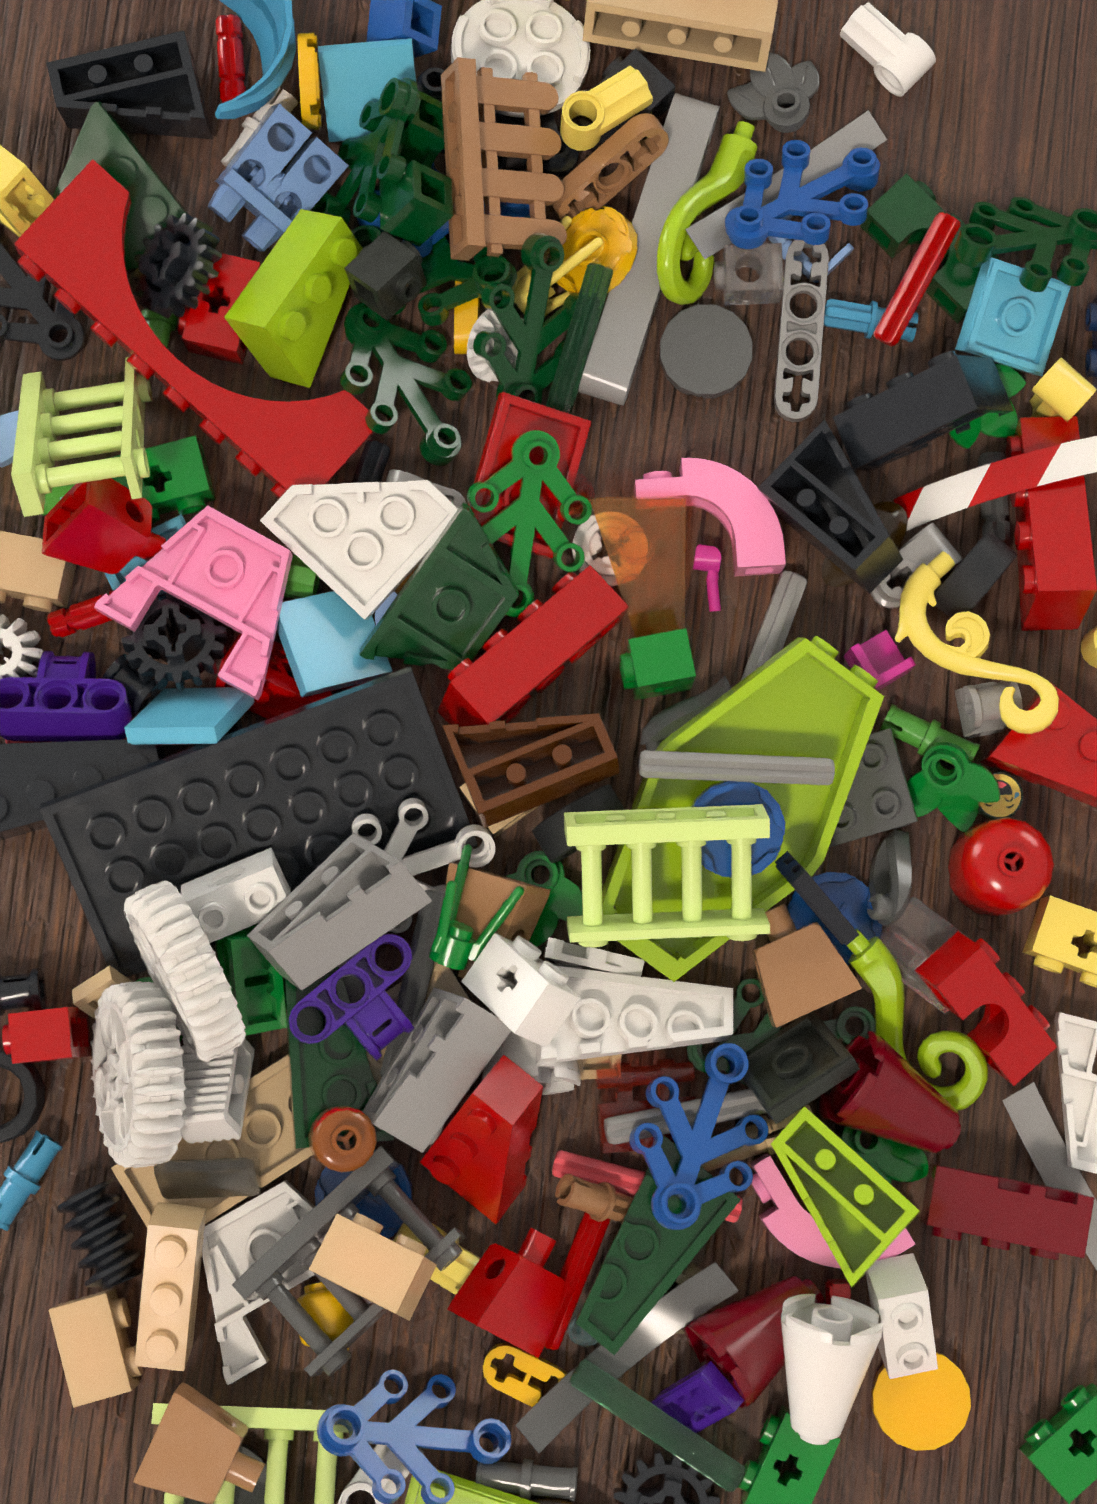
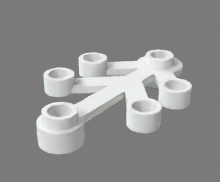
[352,798,495,933]

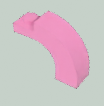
[634,458,785,577]
[749,1153,915,1268]

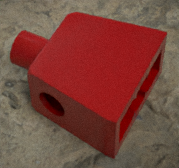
[41,478,166,574]
[447,1228,565,1358]

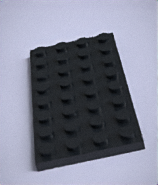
[40,666,478,977]

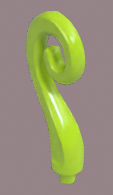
[657,121,758,305]
[847,928,988,1111]

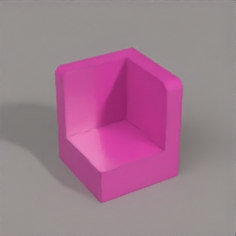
[843,630,916,691]

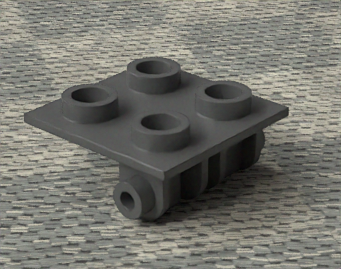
[829,728,918,848]

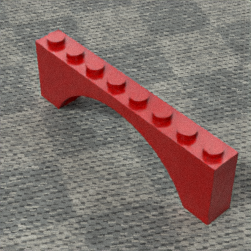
[14,159,375,499]

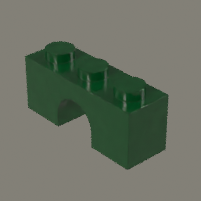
[379,90,453,247]
[860,173,1000,324]

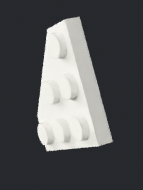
[260,480,459,620]

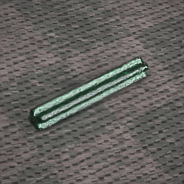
[546,263,613,414]
[569,1359,746,1492]

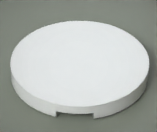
[451,0,590,118]

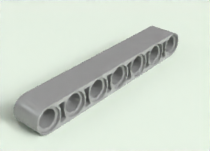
[578,93,720,406]

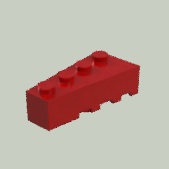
[1006,416,1097,631]
[437,565,629,727]

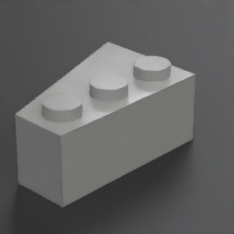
[247,833,432,991]
[362,987,511,1153]

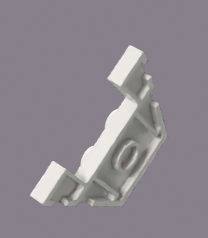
[1054,1012,1097,1174]
[202,1180,372,1385]

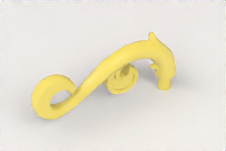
[895,551,1059,734]

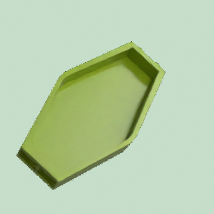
[602,635,884,982]

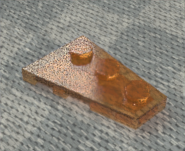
[588,496,686,638]

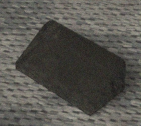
[154,1157,261,1199]

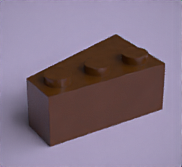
[442,713,620,828]

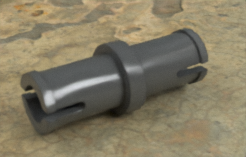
[476,1458,578,1501]

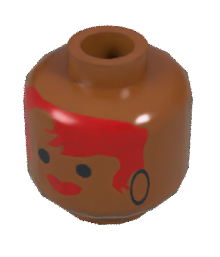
[309,1106,377,1173]

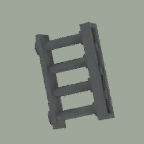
[232,1146,466,1377]

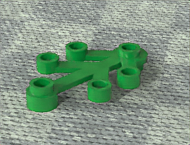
[467,430,592,617]

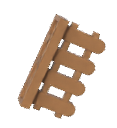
[441,57,567,261]

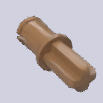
[555,1174,633,1223]

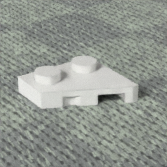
[545,937,644,976]

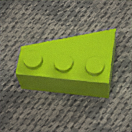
[224,209,363,388]
[771,1106,920,1287]

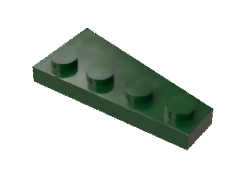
[283,965,394,1149]
[576,1135,741,1355]

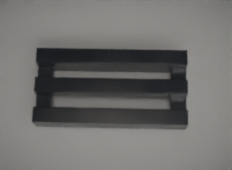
[775,851,859,946]

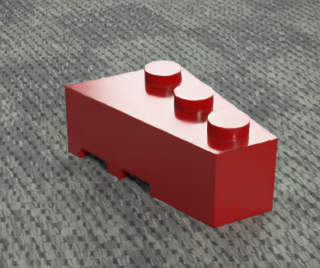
[980,682,1097,808]
[420,1055,543,1224]

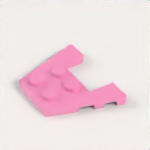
[94,506,293,700]

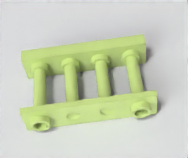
[11,357,152,517]
[564,804,770,948]
[151,1403,349,1504]

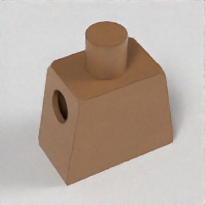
[445,862,550,978]
[751,903,862,1028]
[133,1382,265,1504]

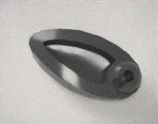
[640,676,732,751]
[867,829,912,926]

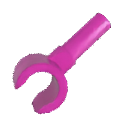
[693,544,721,612]

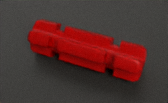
[215,14,246,103]
[47,590,115,637]

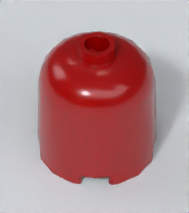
[948,818,1054,916]

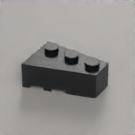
[46,31,213,139]
[833,351,1014,470]
[758,419,904,594]

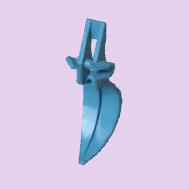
[215,0,296,119]

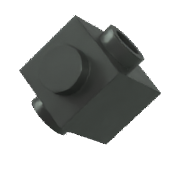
[344,231,427,321]

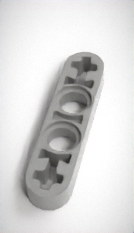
[774,240,829,422]

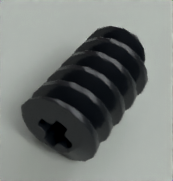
[56,1179,144,1290]

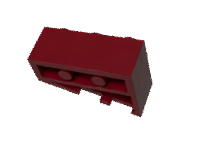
[920,1163,1094,1260]

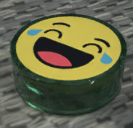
[978,772,1023,820]

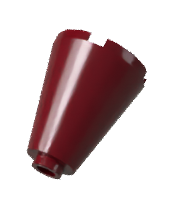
[819,1031,961,1153]
[684,1276,824,1408]

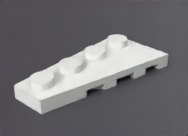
[536,965,733,1065]

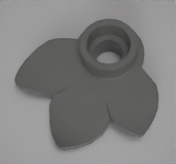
[727,52,820,133]

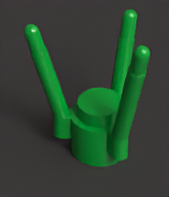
[428,844,524,970]

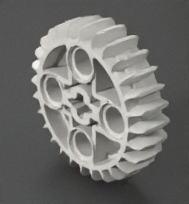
[124,881,246,1062]
[90,981,187,1168]

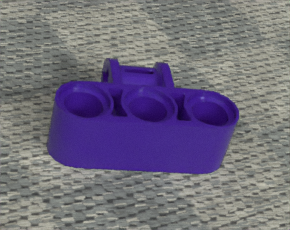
[0,651,133,742]
[288,934,415,1061]

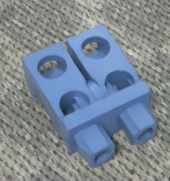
[208,104,349,251]

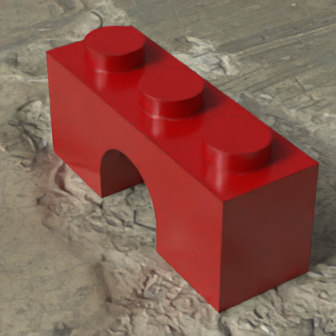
[915,931,1057,1086]

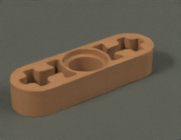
[552,113,669,220]

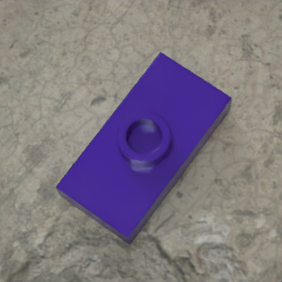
[651,1362,744,1440]

